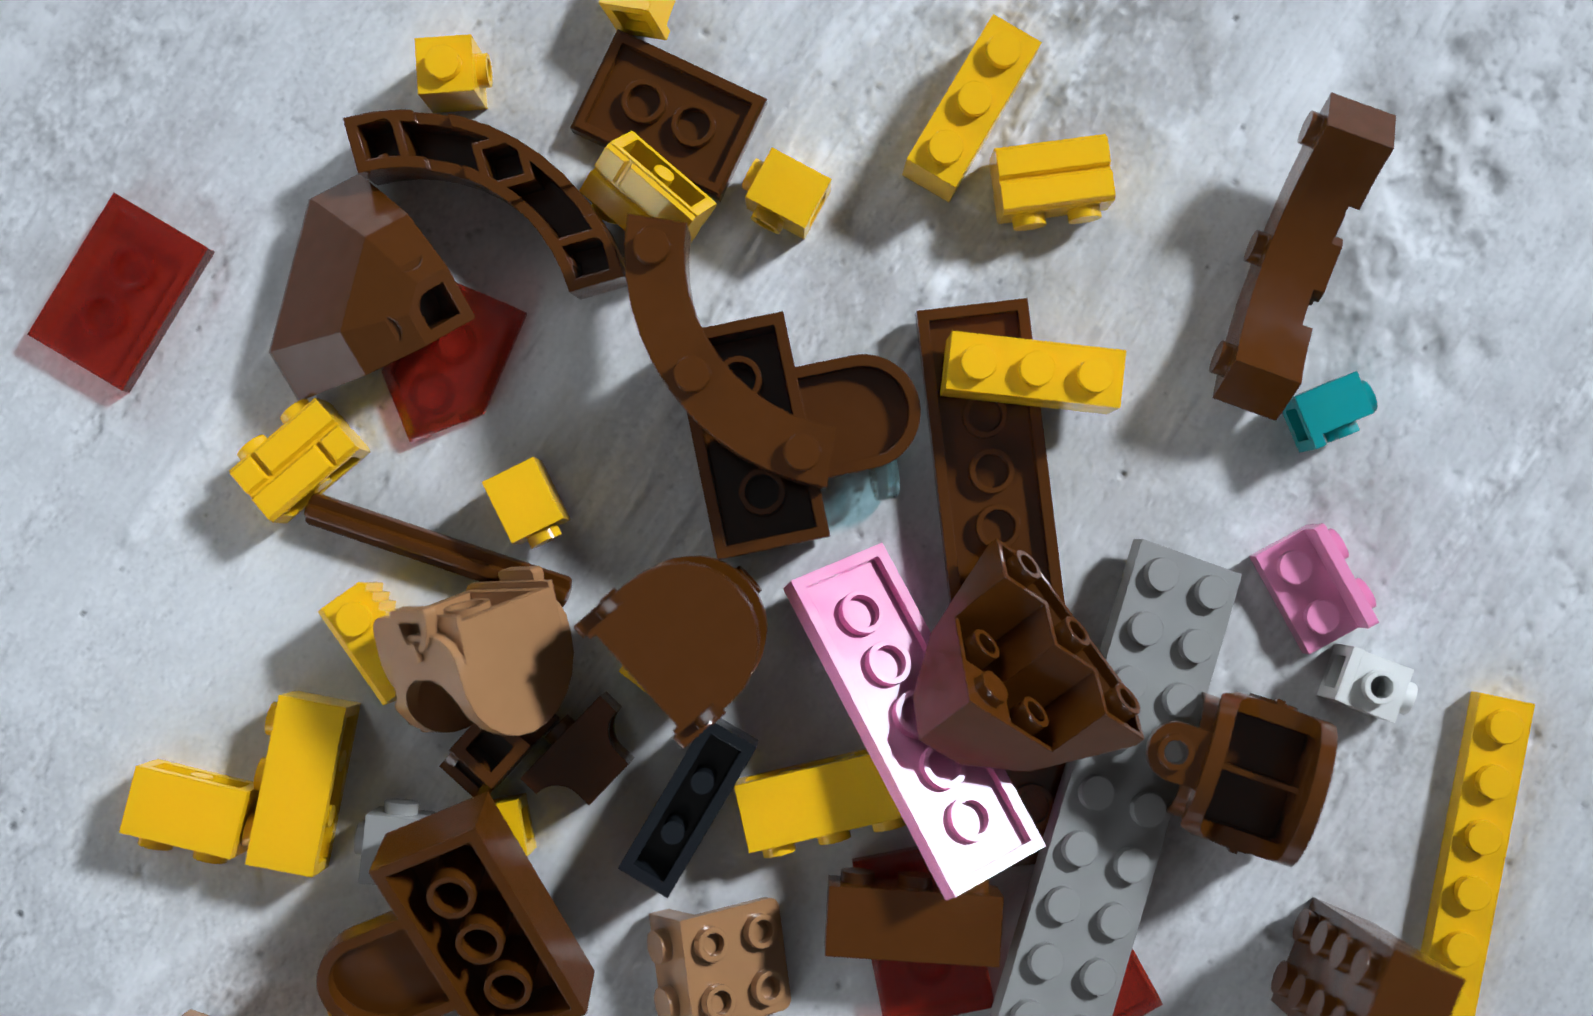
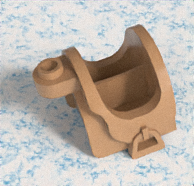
[373,566,574,736]

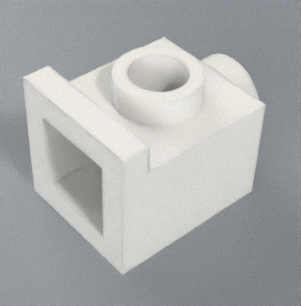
[1317,643,1418,723]

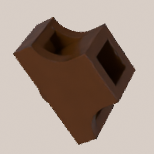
[520,691,635,805]
[439,714,560,797]

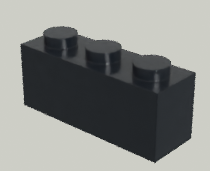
[618,718,758,899]

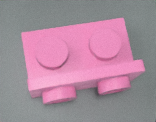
[1249,523,1379,654]

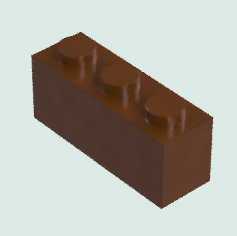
[824,867,1004,968]

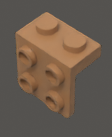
[647,897,791,1016]

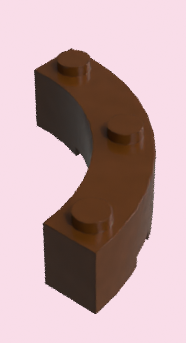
[1209,92,1396,421]
[343,109,627,300]
[624,213,836,490]

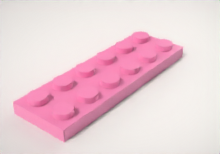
[783,543,1046,900]

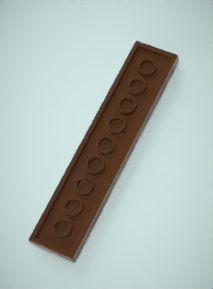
[915,298,1066,867]

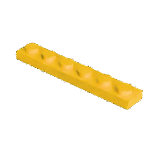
[1420,691,1535,1016]

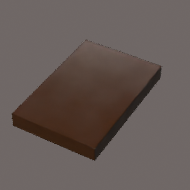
[570,29,767,202]

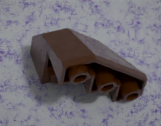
[269,174,476,401]
[913,538,1145,772]

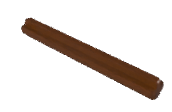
[304,493,572,607]

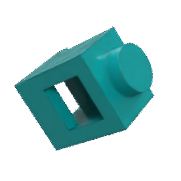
[1282,371,1378,453]

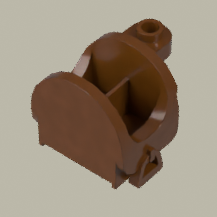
[573,555,768,750]
[1146,691,1338,867]

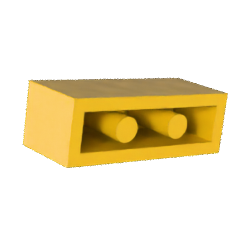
[902,14,1042,203]
[940,331,1127,414]
[242,691,361,877]
[734,748,906,858]

